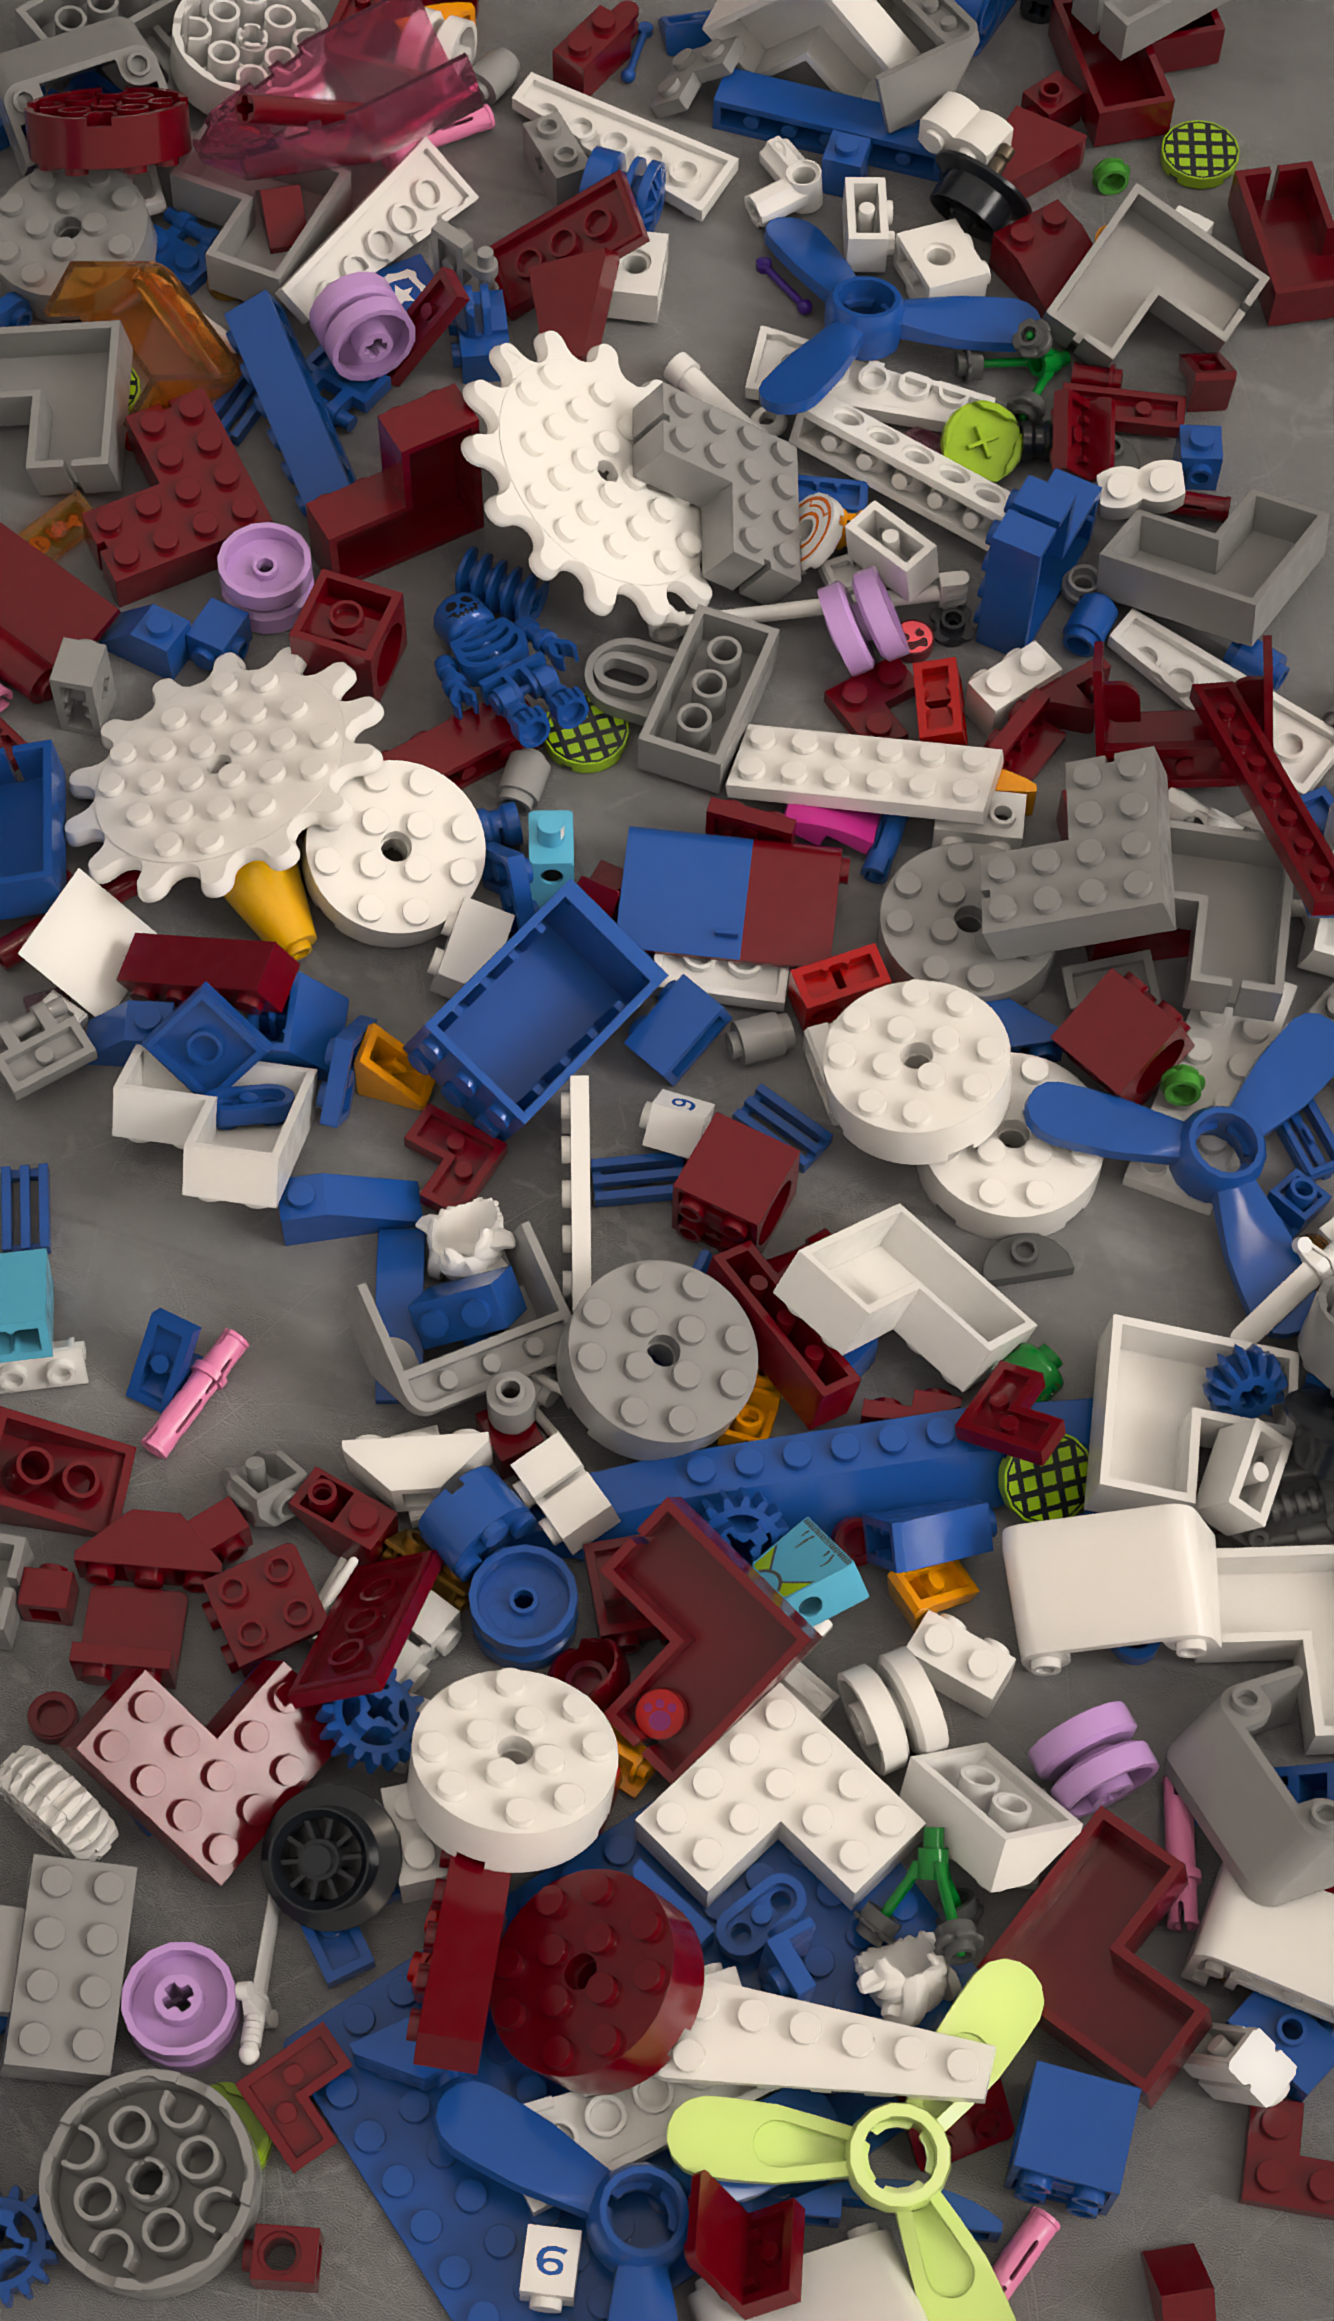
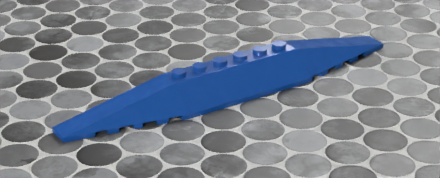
[512,1398,1093,1562]

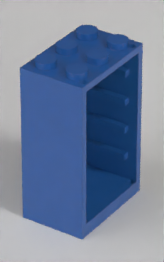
[402,878,669,1142]

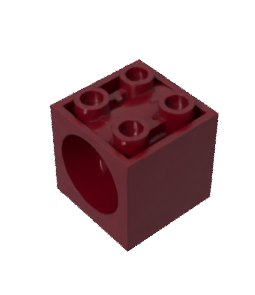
[289,568,407,703]
[1050,968,1195,1106]
[672,1112,800,1254]

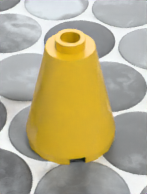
[223,861,317,961]

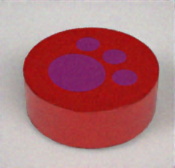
[635,1688,688,1740]

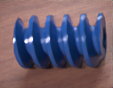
[455,546,549,621]

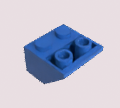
[247,972,349,1081]

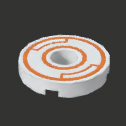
[799,492,844,575]

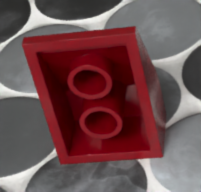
[989,199,1093,319]
[0,1406,137,1537]

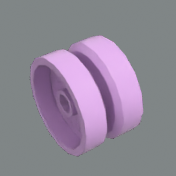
[309,272,415,381]
[217,522,314,634]
[817,565,910,677]
[1028,1701,1160,1819]
[121,1942,242,2073]

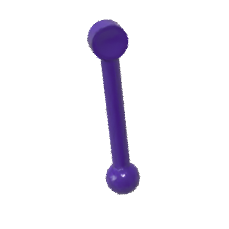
[756,257,813,315]

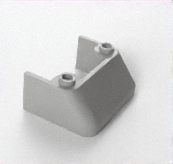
[875,0,980,134]
[0,16,168,178]
[341,1221,571,1416]
[1164,1665,1334,1907]

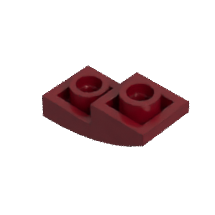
[860,1388,962,1424]

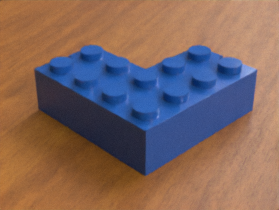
[973,468,1102,655]
[0,739,67,920]

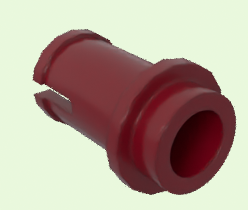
[1071,362,1123,389]

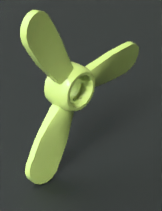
[667,1959,1044,2321]

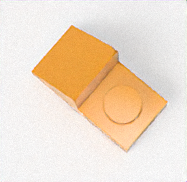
[887,1560,980,1632]

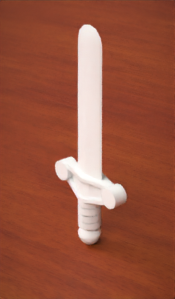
[1230,1237,1334,1344]
[235,1892,281,2065]

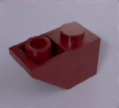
[288,1466,399,1567]

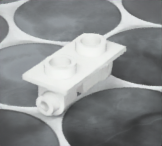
[0,1337,89,1394]

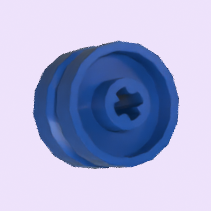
[468,1544,579,1671]

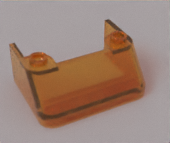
[43,261,242,429]

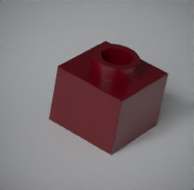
[187,1496,254,1565]
[17,1563,80,1626]

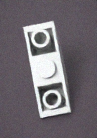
[342,1429,493,1512]

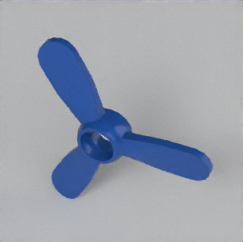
[759,217,1041,415]
[1023,1013,1334,1339]
[433,2081,837,2321]

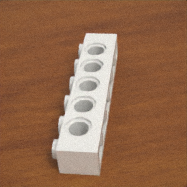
[788,394,1011,551]

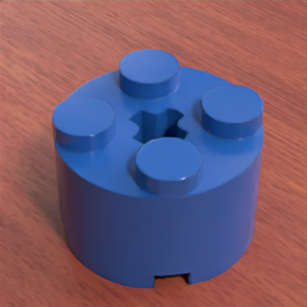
[418,1466,537,1582]

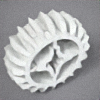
[0,1745,119,1862]

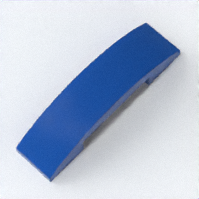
[375,1229,426,1404]
[795,2178,1003,2243]

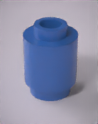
[1063,592,1118,657]
[1223,639,1290,690]

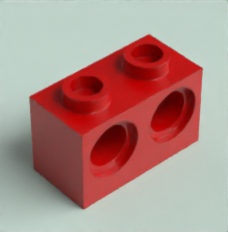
[913,657,968,746]
[787,943,892,1033]

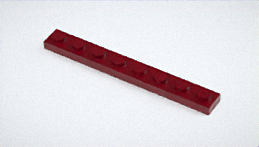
[1189,681,1334,917]

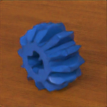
[1202,1343,1288,1419]

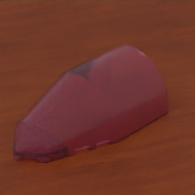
[192,0,483,181]

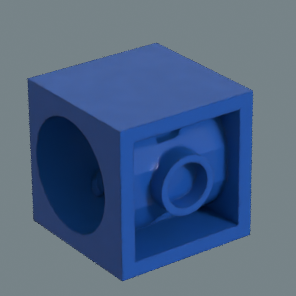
[1003,2060,1141,2219]

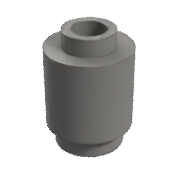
[464,47,520,106]
[496,748,551,816]
[725,1011,796,1066]
[486,1371,536,1435]

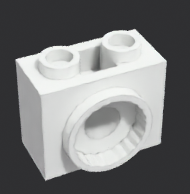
[893,218,991,299]
[607,231,669,323]

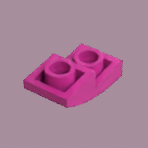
[784,804,881,854]

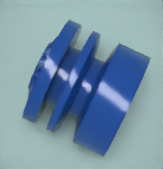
[578,146,666,232]

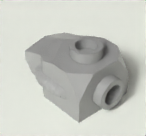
[219,1448,308,1527]

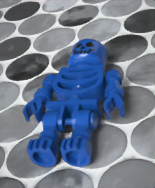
[433,592,589,748]

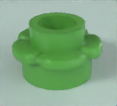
[1092,157,1130,195]
[1160,1064,1206,1106]

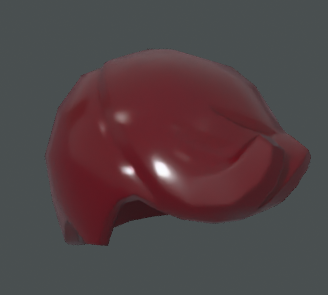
[547,1638,631,1713]

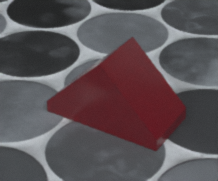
[255,184,307,254]
[1141,2243,1216,2321]

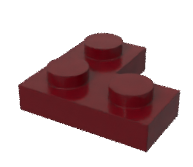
[824,658,915,740]
[404,1103,508,1212]
[954,1360,1066,1466]
[235,2021,353,2173]
[1239,2099,1334,2220]

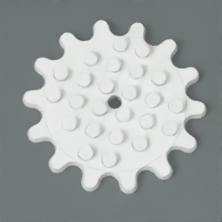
[461,330,712,627]
[64,647,384,903]

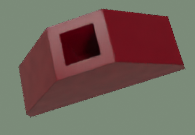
[73,1509,224,1594]

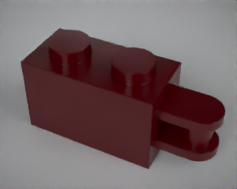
[552,1,639,96]

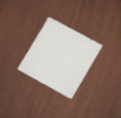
[17,868,157,1017]

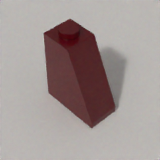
[1001,105,1087,198]
[528,247,620,362]

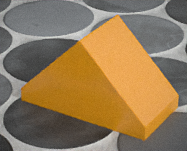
[354,1023,435,1111]

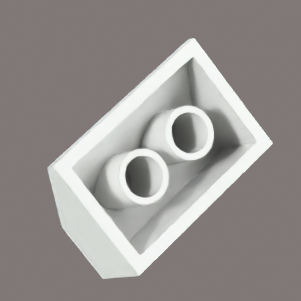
[899,1742,1083,1893]

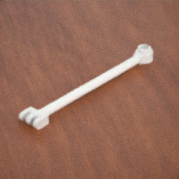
[648,570,969,643]

